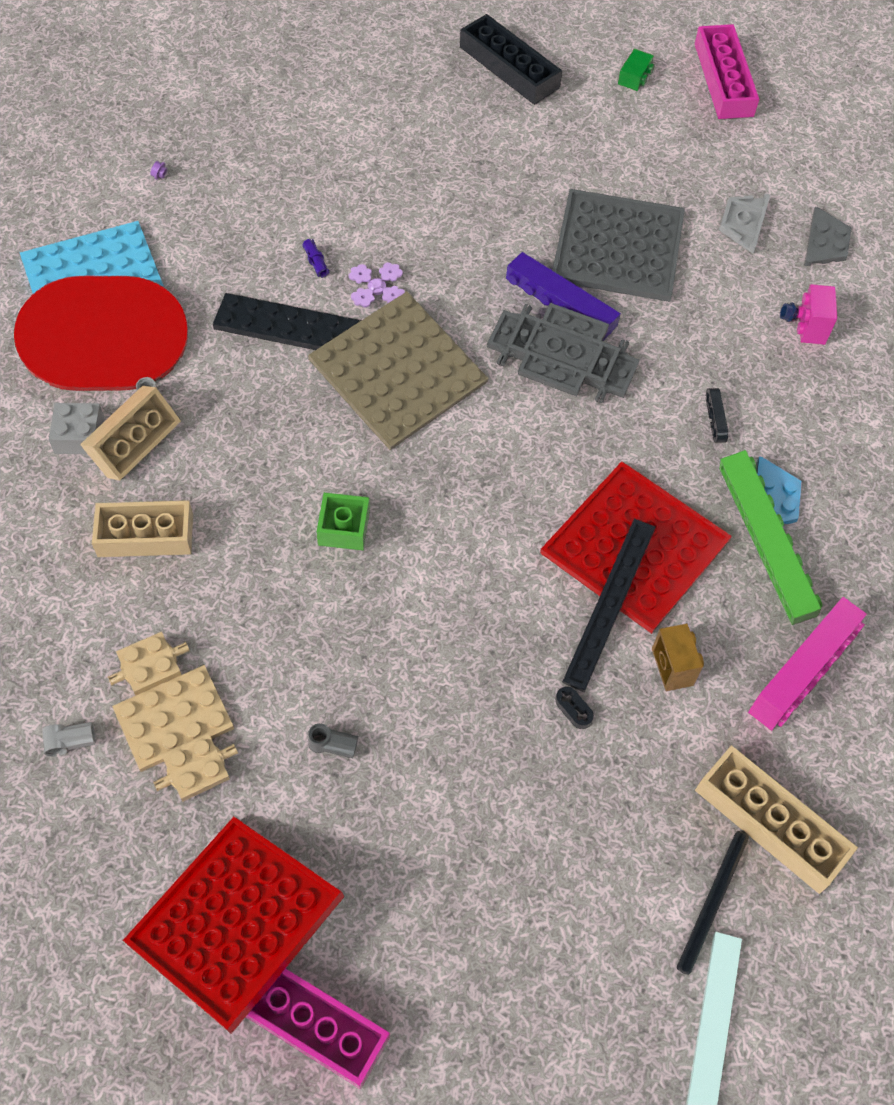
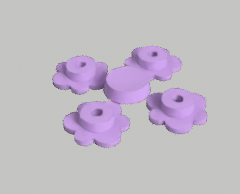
[349,263,405,307]

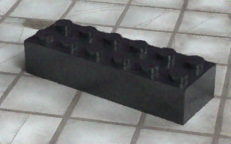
[460,14,563,105]

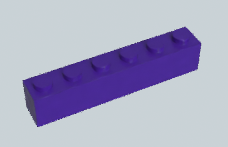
[506,252,621,341]

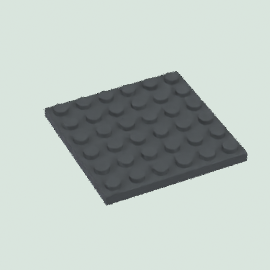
[552,189,685,302]

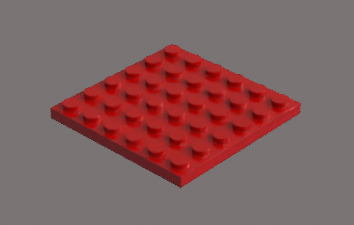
[540,461,732,634]
[122,816,345,1034]

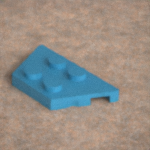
[756,456,802,524]

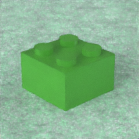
[316,492,370,551]

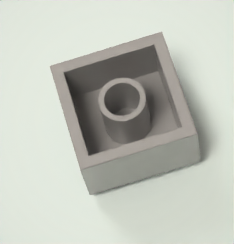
[49,403,104,454]

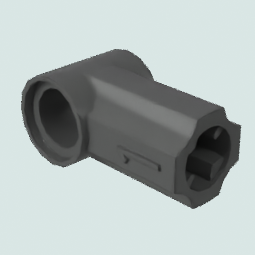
[308,723,359,759]

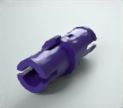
[302,239,329,278]

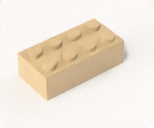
[80,386,181,481]
[92,501,193,557]

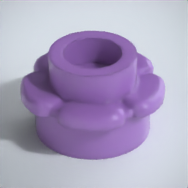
[150,161,167,180]

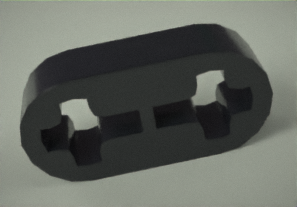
[555,687,594,729]

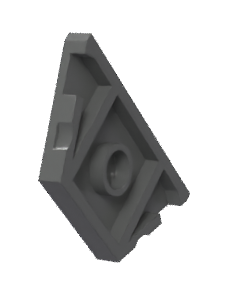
[804,207,852,266]

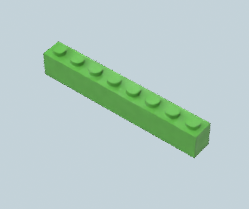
[719,450,822,625]

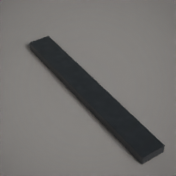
[562,519,656,693]

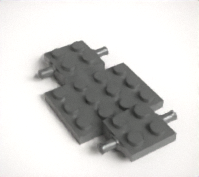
[487,303,640,403]

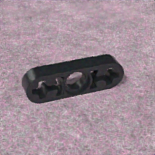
[705,388,728,443]

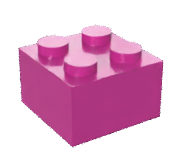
[797,284,837,345]

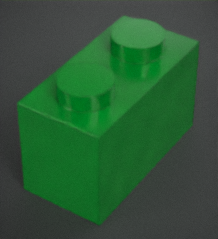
[618,48,655,91]

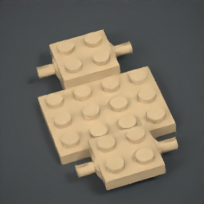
[107,631,238,802]

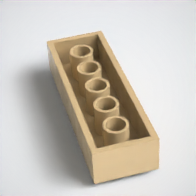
[695,745,858,894]

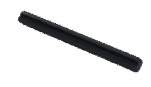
[677,831,749,975]

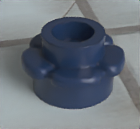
[780,302,798,322]

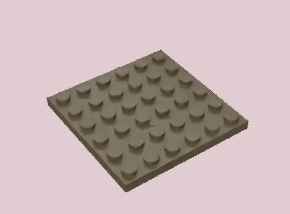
[308,291,489,450]

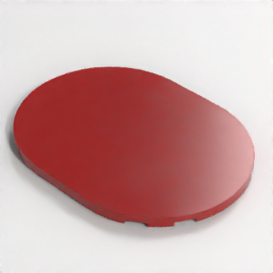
[14,276,188,391]

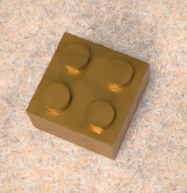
[652,623,704,692]

